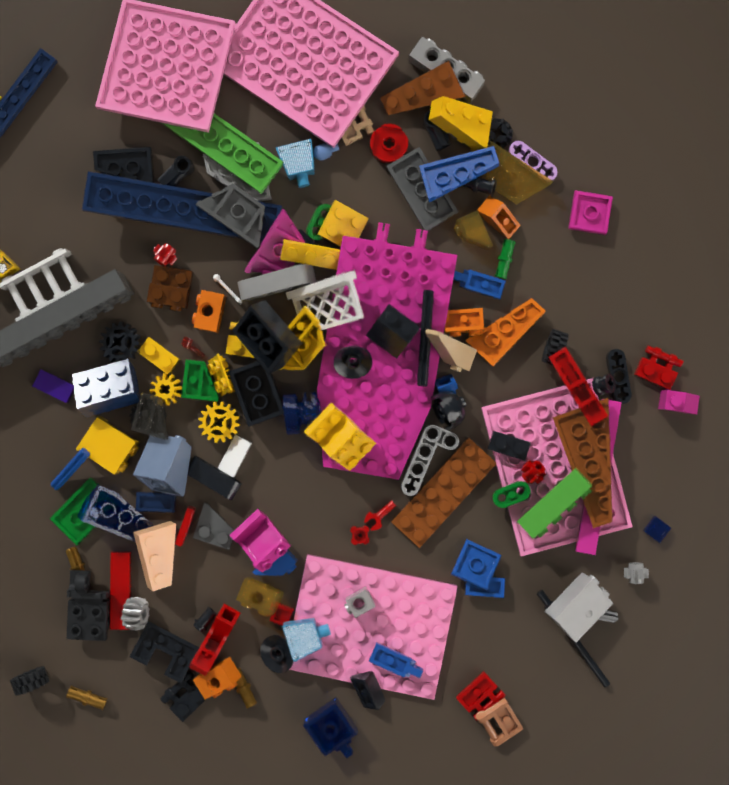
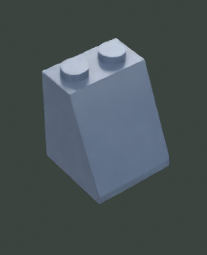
[133,433,192,497]

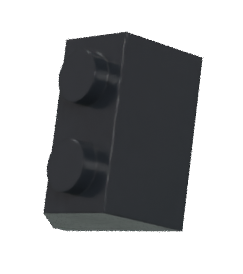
[366,304,421,359]

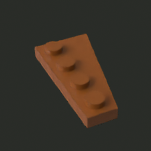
[380,61,466,115]

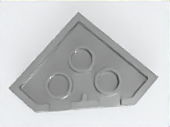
[203,142,272,202]

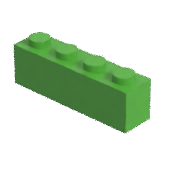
[517,468,592,539]

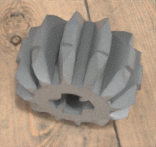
[121,597,150,631]

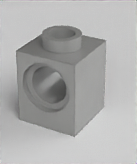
[344,586,376,618]

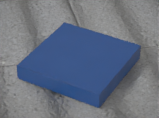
[451,539,502,591]

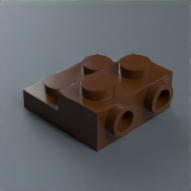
[147,265,193,312]

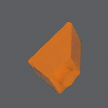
[477,196,521,240]

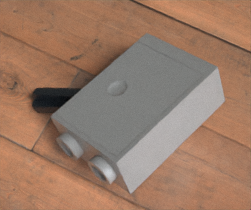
[545,572,619,642]

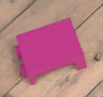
[230,509,291,573]

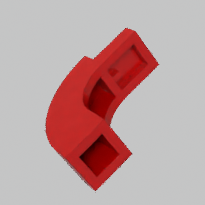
[189,604,241,676]

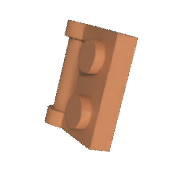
[476,698,523,747]

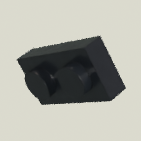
[487,431,531,461]

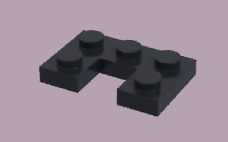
[129,621,200,683]

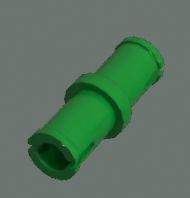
[495,239,516,279]

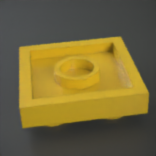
[317,200,369,247]

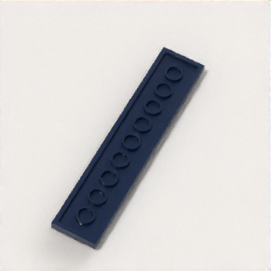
[82,171,282,242]

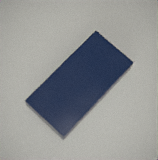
[136,492,176,513]

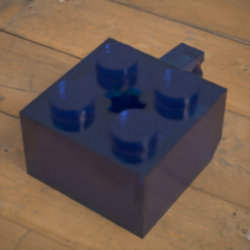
[303,697,358,759]

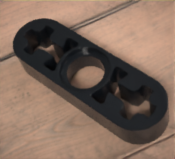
[606,349,632,404]

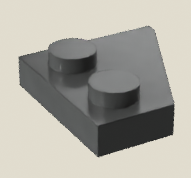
[193,502,235,550]

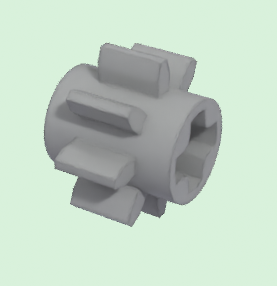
[624,562,649,584]

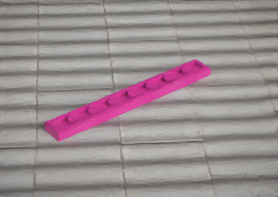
[575,399,622,555]

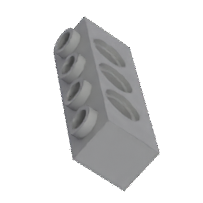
[408,37,485,104]

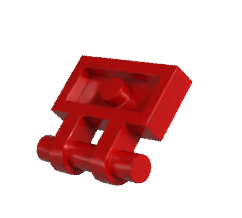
[634,345,684,390]
[456,671,506,721]

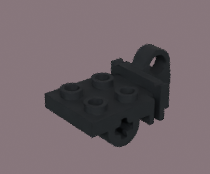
[66,570,110,641]

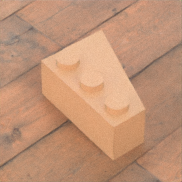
[133,521,176,591]

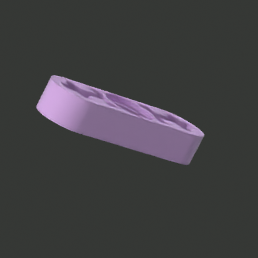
[508,141,558,183]

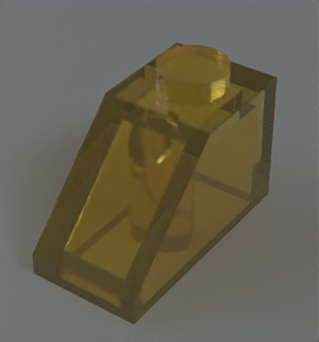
[454,211,493,250]

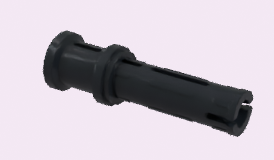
[462,176,497,197]

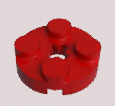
[370,124,408,163]

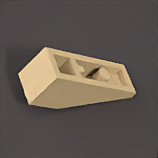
[425,329,477,372]

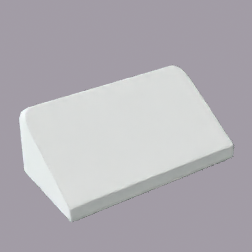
[218,434,252,478]

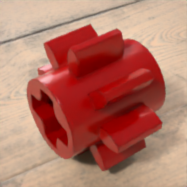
[153,243,177,267]
[521,460,546,484]

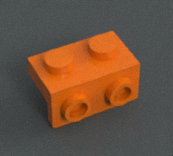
[445,308,484,337]

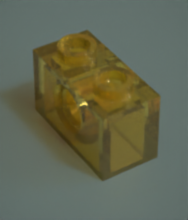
[236,577,284,617]

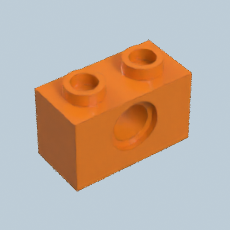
[192,290,227,334]
[193,657,242,700]

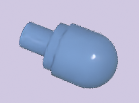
[313,143,339,160]

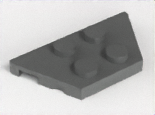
[196,184,265,249]

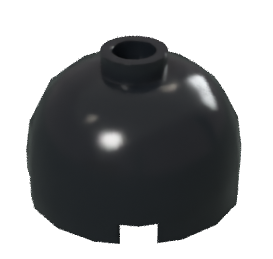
[431,391,467,431]

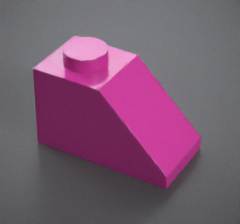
[658,390,700,415]

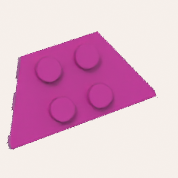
[244,209,306,274]

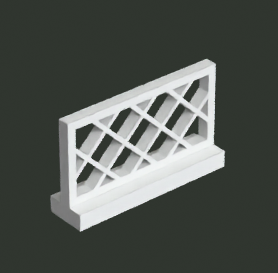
[286,271,364,330]

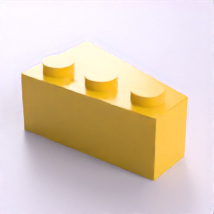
[429,96,493,151]

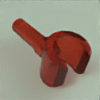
[182,337,205,358]

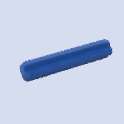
[51,448,90,490]

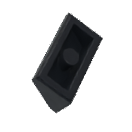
[350,671,385,710]

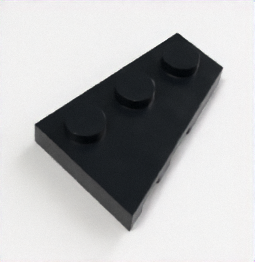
[93,147,154,183]

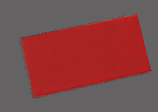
[175,506,196,546]

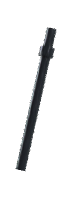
[537,590,610,688]

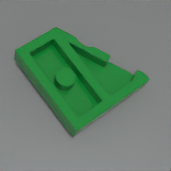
[181,360,219,402]

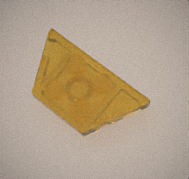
[485,141,553,205]

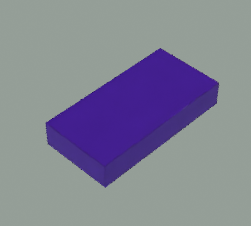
[32,369,74,403]

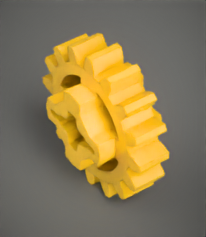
[198,401,241,443]

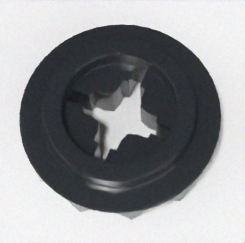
[488,118,513,149]

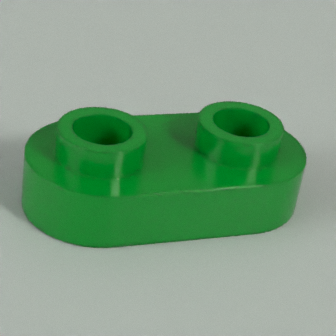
[306,204,331,240]
[492,481,531,508]

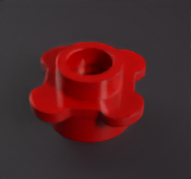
[350,525,370,545]

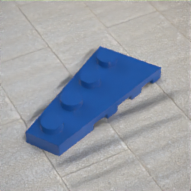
[419,146,499,202]

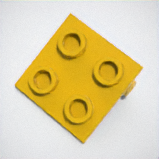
[208,354,235,397]

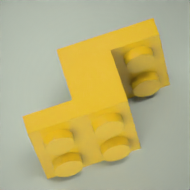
[304,403,376,471]

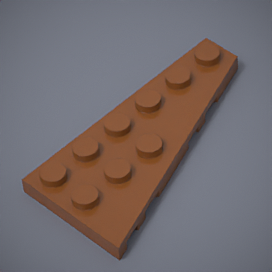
[553,398,612,528]

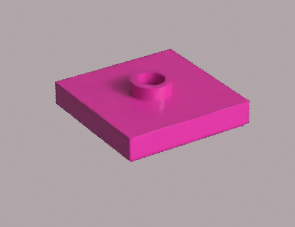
[568,190,613,235]

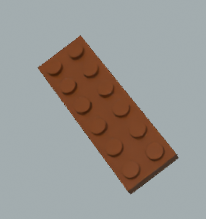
[391,437,496,548]

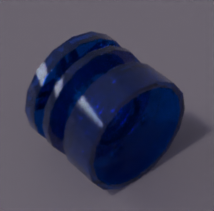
[283,391,321,435]

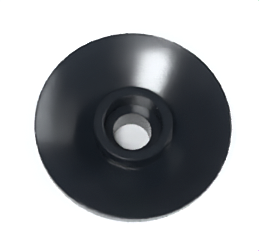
[334,346,373,379]
[260,635,294,673]

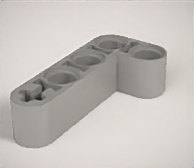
[237,264,317,301]
[401,425,459,496]

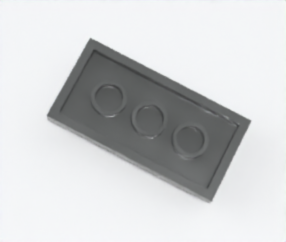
[386,147,458,231]

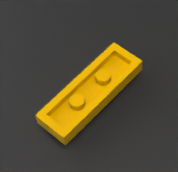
[280,239,340,270]

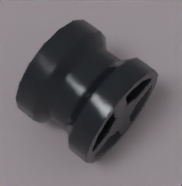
[592,374,616,396]

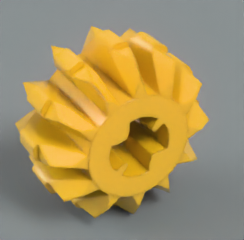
[150,373,182,406]

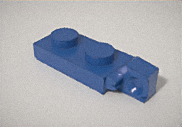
[453,269,506,300]
[369,642,423,678]

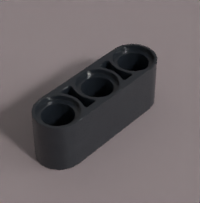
[188,455,242,500]

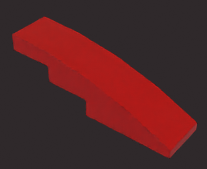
[549,347,609,427]

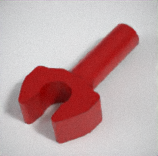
[364,500,396,531]

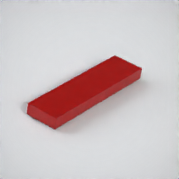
[110,552,131,630]

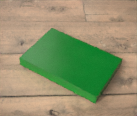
[50,477,118,546]

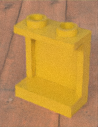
[76,417,139,475]

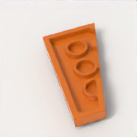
[465,298,546,367]

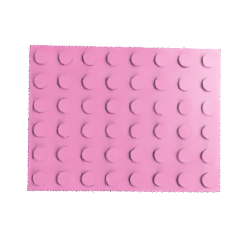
[223,0,399,148]
[481,378,633,556]
[289,554,458,700]

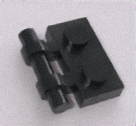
[160,671,205,722]

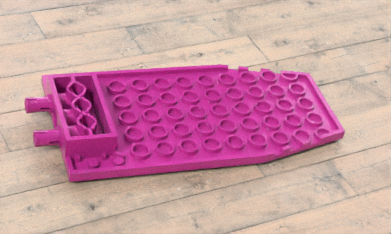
[317,222,457,480]

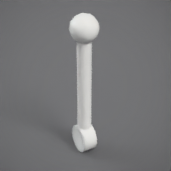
[213,274,243,305]

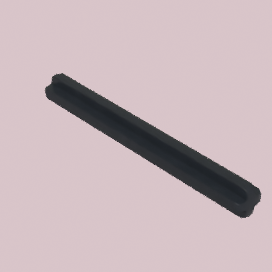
[417,290,434,387]

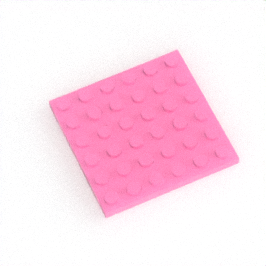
[95,0,236,133]

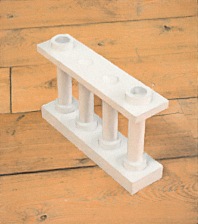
[0,248,86,322]

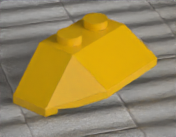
[279,306,325,370]

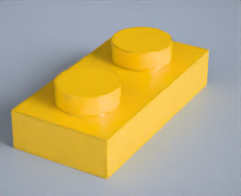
[139,337,180,375]

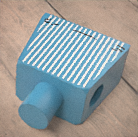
[276,139,315,188]
[282,618,331,662]

